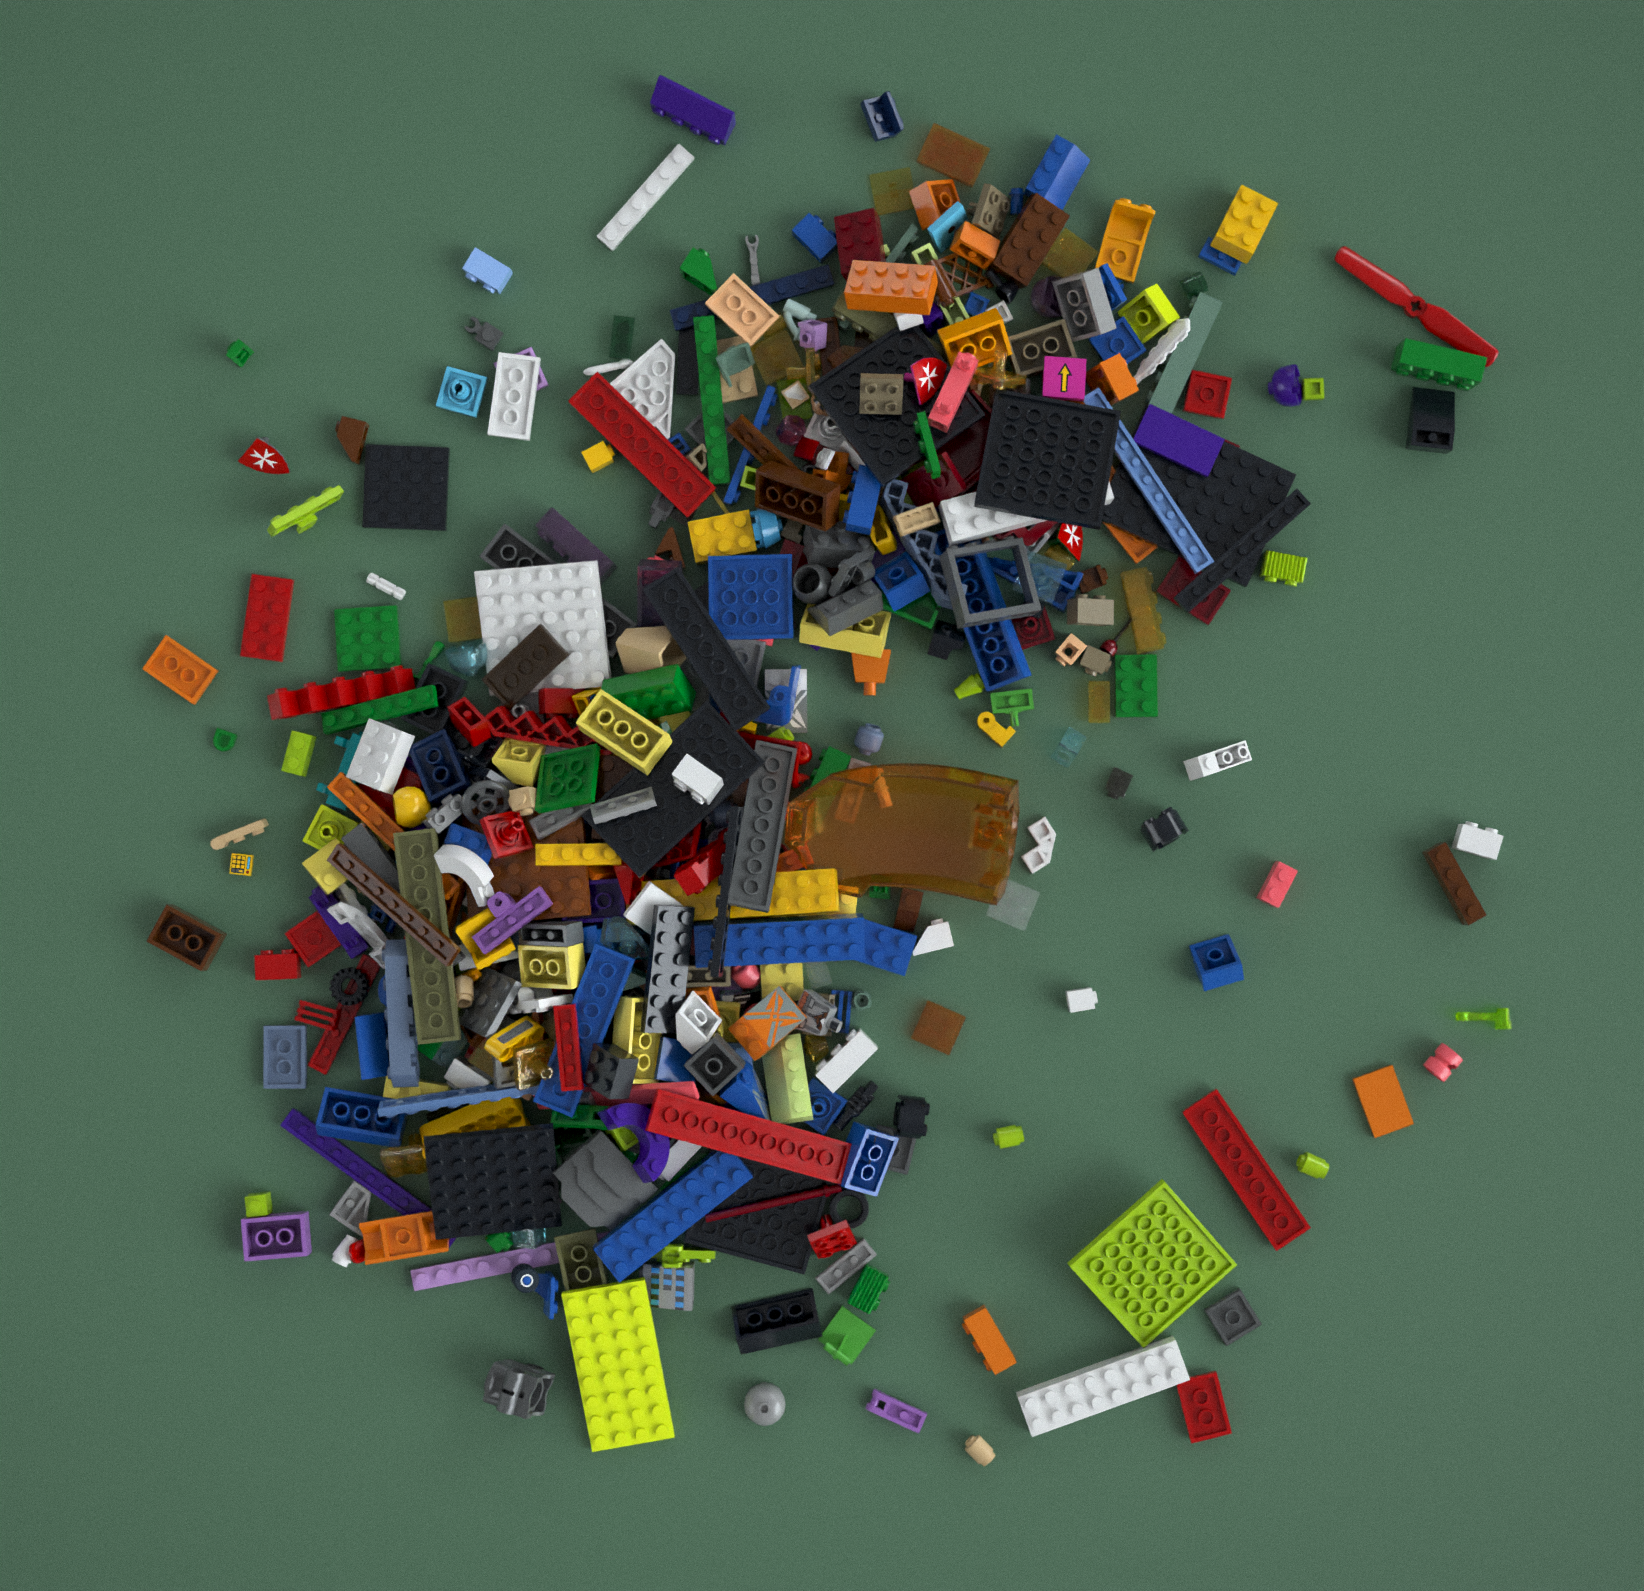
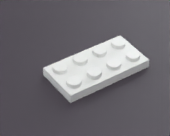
[488,352,541,441]

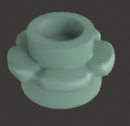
[852,990,872,1011]

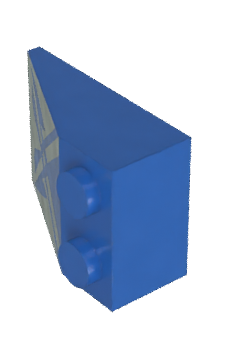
[720,1060,770,1120]

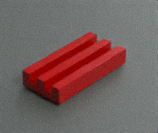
[294,1000,340,1031]

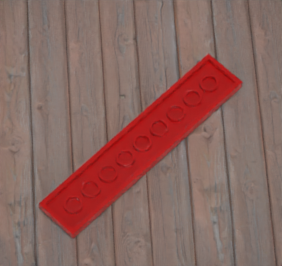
[645,1089,852,1185]

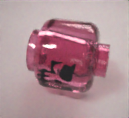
[776,415,806,446]

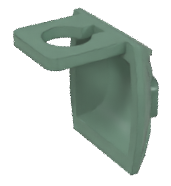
[716,342,755,388]

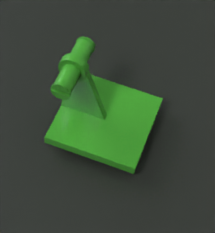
[818,1305,876,1366]

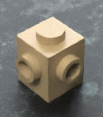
[508,786,537,816]

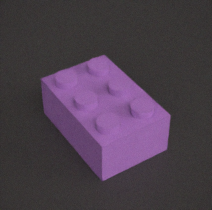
[241,1211,312,1261]

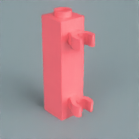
[928,352,978,433]

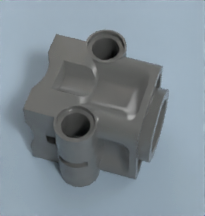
[483,1359,555,1419]

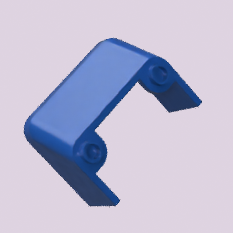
[709,665,801,726]

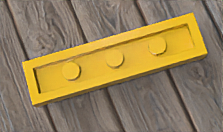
[536,843,622,866]

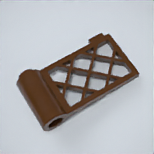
[923,253,998,308]

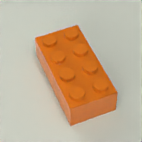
[844,260,938,315]

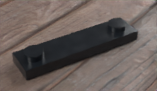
[677,327,698,396]

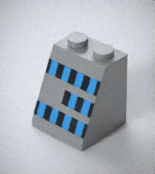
[639,1261,695,1311]

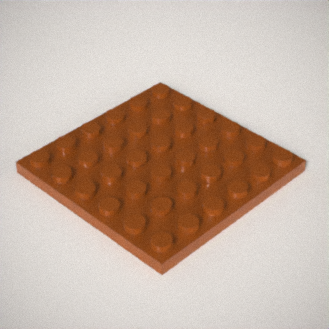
[462,797,591,921]

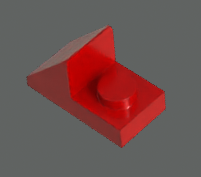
[793,436,829,464]

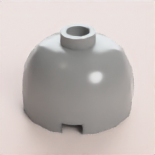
[744,1382,786,1426]

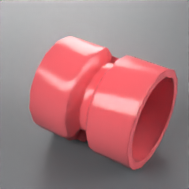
[1423,1043,1463,1083]

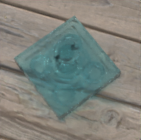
[1012,550,1067,605]

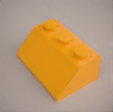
[937,308,1013,368]

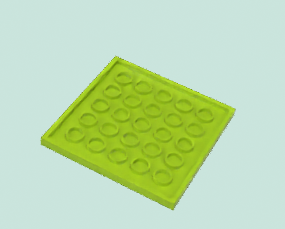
[1067,1179,1237,1348]

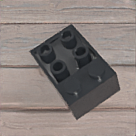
[1406,387,1455,454]

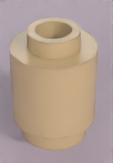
[454,975,474,1008]
[964,1435,995,1466]

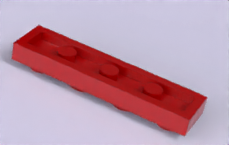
[553,1004,584,1092]

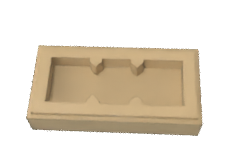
[893,502,940,537]

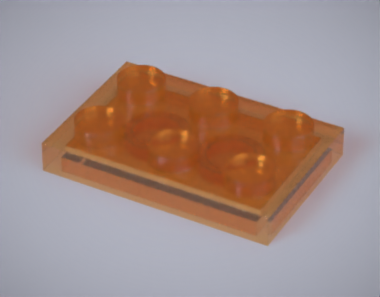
[917,123,990,188]

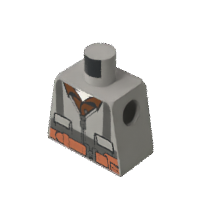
[795,989,843,1036]

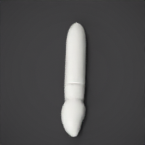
[583,359,633,375]

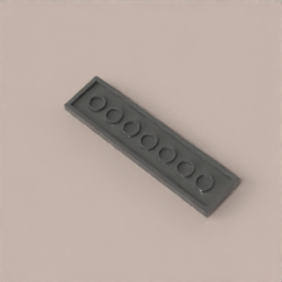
[727,740,797,913]

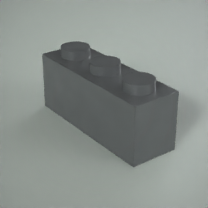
[518,920,584,947]

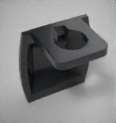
[456,734,503,768]

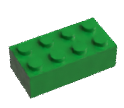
[1391,338,1487,391]
[601,664,696,720]

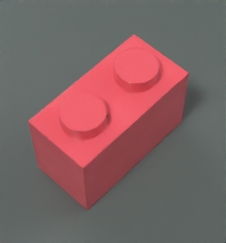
[1256,861,1298,908]

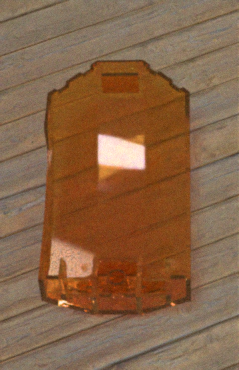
[785,763,1020,905]

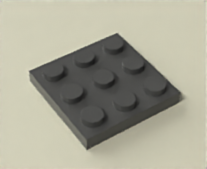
[458,967,522,1039]

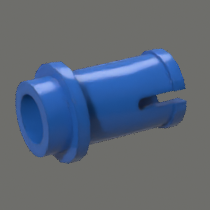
[1009,188,1025,215]

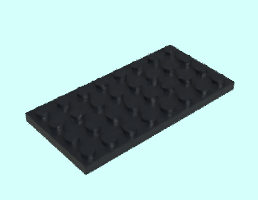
[582,701,765,878]

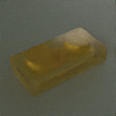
[1088,681,1110,723]

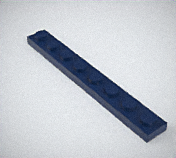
[670,264,834,332]

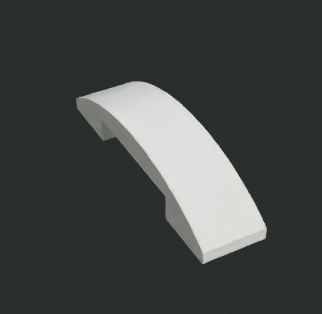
[327,902,388,969]

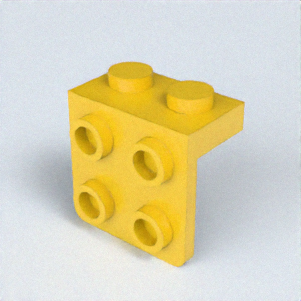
[455,908,516,970]

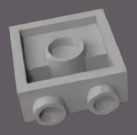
[423,794,463,834]

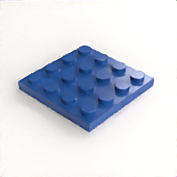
[708,554,794,640]

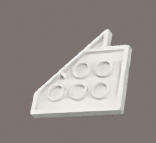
[610,339,676,440]

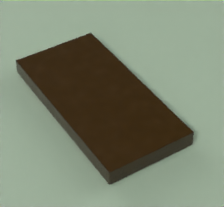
[481,624,569,710]

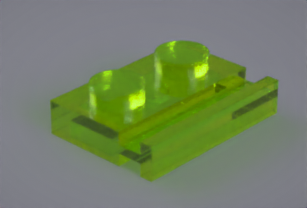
[776,376,813,423]

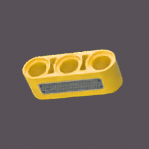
[484,1016,544,1062]

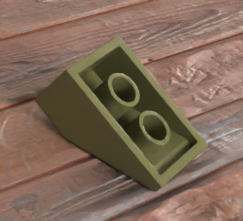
[554,1228,609,1291]

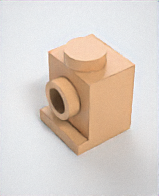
[1054,633,1087,667]

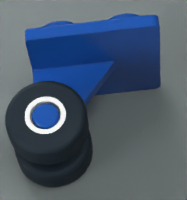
[511,1263,559,1319]

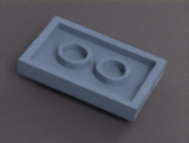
[263,1025,307,1089]

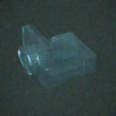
[513,1227,547,1249]

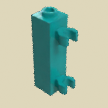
[316,731,363,811]

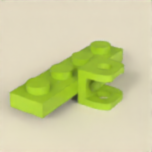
[267,485,344,537]
[651,1244,716,1268]

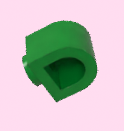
[485,1232,514,1253]

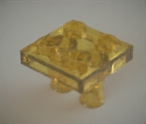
[380,1134,427,1178]

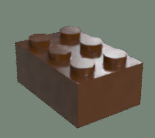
[146,904,227,971]

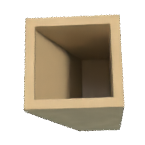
[615,626,686,674]

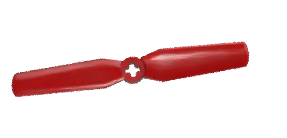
[1335,246,1499,367]

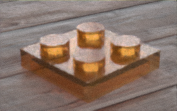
[911,1000,966,1055]

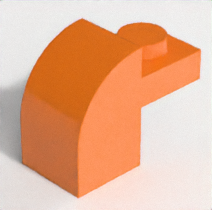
[813,451,852,492]

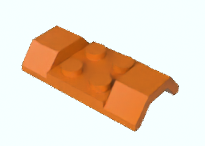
[359,1211,449,1265]

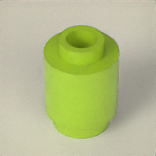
[993,1125,1024,1149]
[1296,1152,1329,1179]

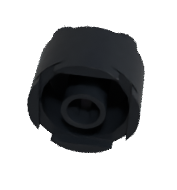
[1140,807,1189,852]
[893,1094,930,1139]

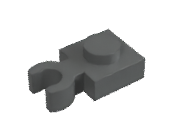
[464,317,504,351]

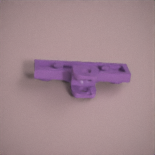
[472,886,553,954]

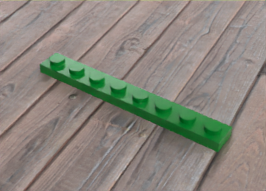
[693,315,730,485]

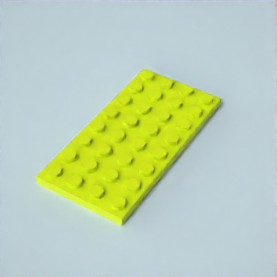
[561,1277,675,1452]

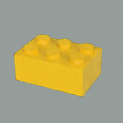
[1210,184,1278,264]
[688,509,758,565]

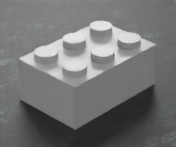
[1052,267,1116,342]

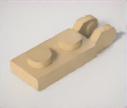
[210,818,269,850]

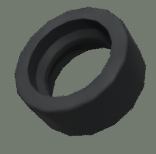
[830,1188,869,1229]

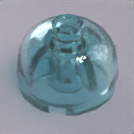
[445,640,487,676]

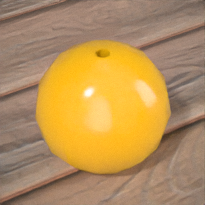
[393,786,431,828]

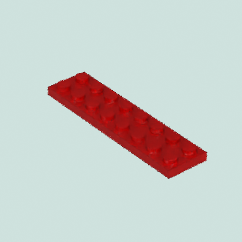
[568,372,717,518]
[1181,1088,1311,1251]

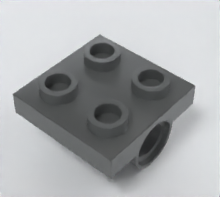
[828,548,875,597]

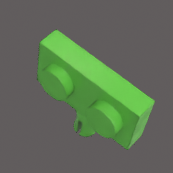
[990,688,1034,727]

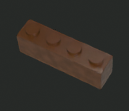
[1422,842,1486,925]

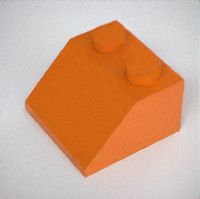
[909,179,961,230]
[1086,353,1139,406]

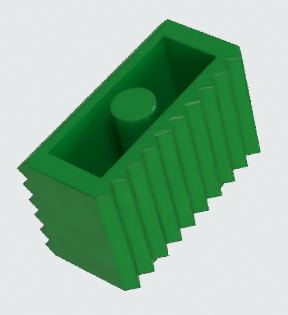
[847,1264,890,1315]

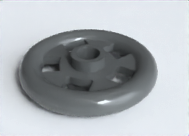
[461,780,511,825]

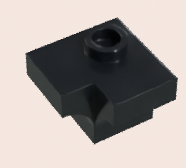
[927,620,966,660]

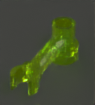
[1456,1008,1512,1029]

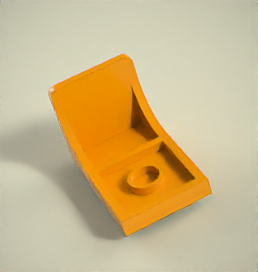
[1095,198,1156,284]

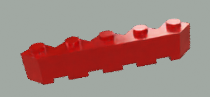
[267,665,416,720]
[485,706,614,755]
[674,802,792,896]

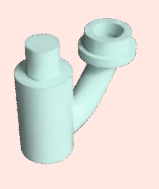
[783,298,817,341]

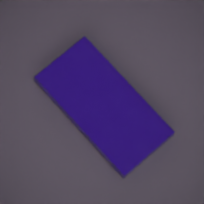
[1133,404,1225,478]

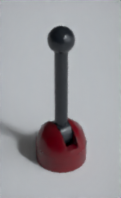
[1099,613,1138,657]

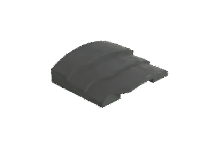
[553,1129,658,1231]

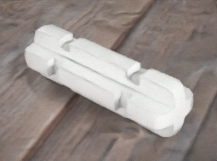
[366,573,406,600]

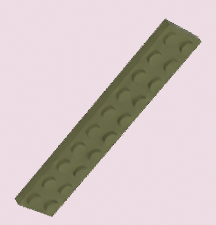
[393,828,461,1045]

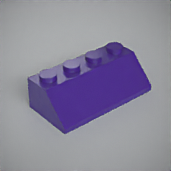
[650,75,736,146]

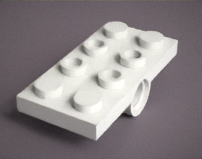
[506,987,573,1014]

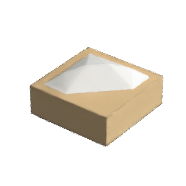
[781,380,810,410]

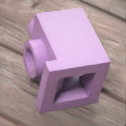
[798,319,827,353]

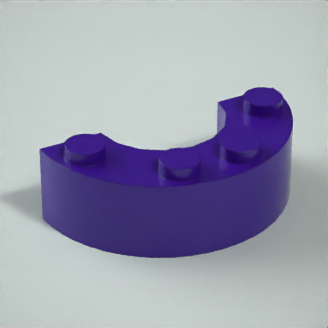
[597,1103,670,1183]

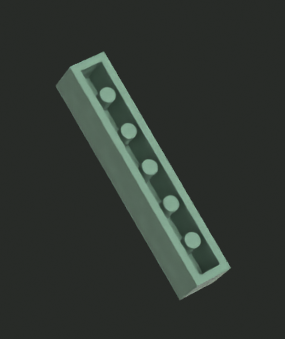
[1145,292,1223,414]

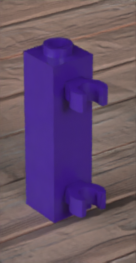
[308,886,371,959]

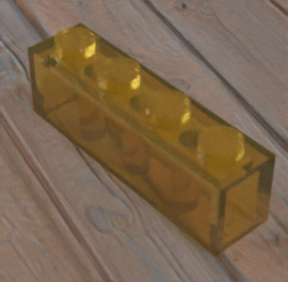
[1120,567,1167,655]

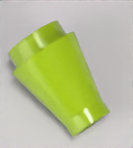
[954,673,985,700]

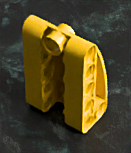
[419,1097,531,1159]

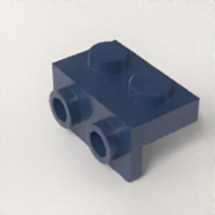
[860,91,904,142]

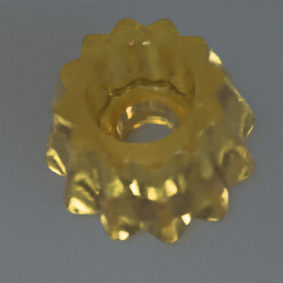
[804,1035,829,1062]

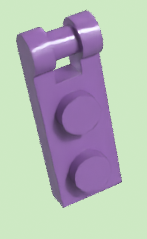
[865,1389,927,1433]

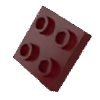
[1011,607,1055,650]

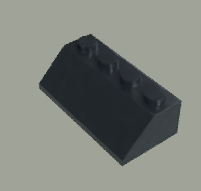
[731,1288,823,1355]

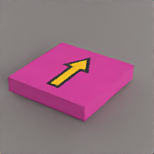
[1042,356,1087,401]

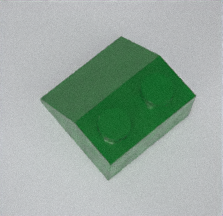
[679,247,717,296]

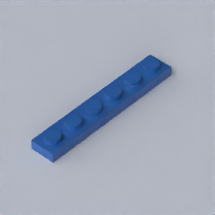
[723,385,778,507]

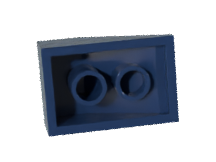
[409,729,473,807]

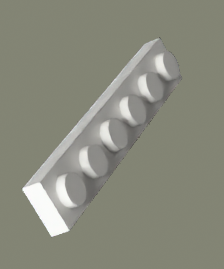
[597,144,695,251]

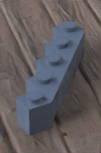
[879,479,968,610]
[382,939,420,1088]

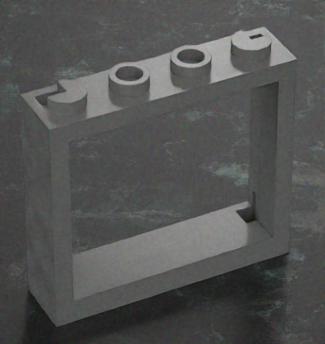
[939,536,1041,629]

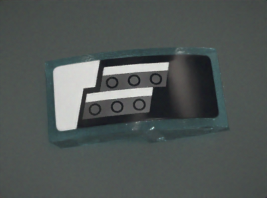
[720,986,762,1012]

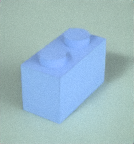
[462,247,513,294]

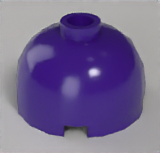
[1268,364,1302,407]

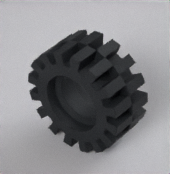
[329,967,370,1006]

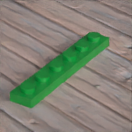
[321,685,438,735]

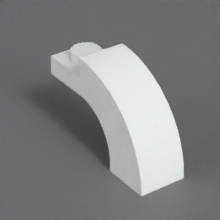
[434,844,494,907]

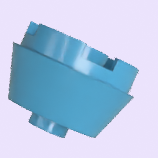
[749,508,783,549]

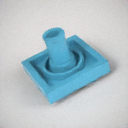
[436,366,488,418]

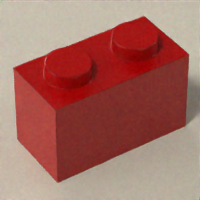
[538,688,585,718]
[447,697,492,747]
[254,949,301,980]

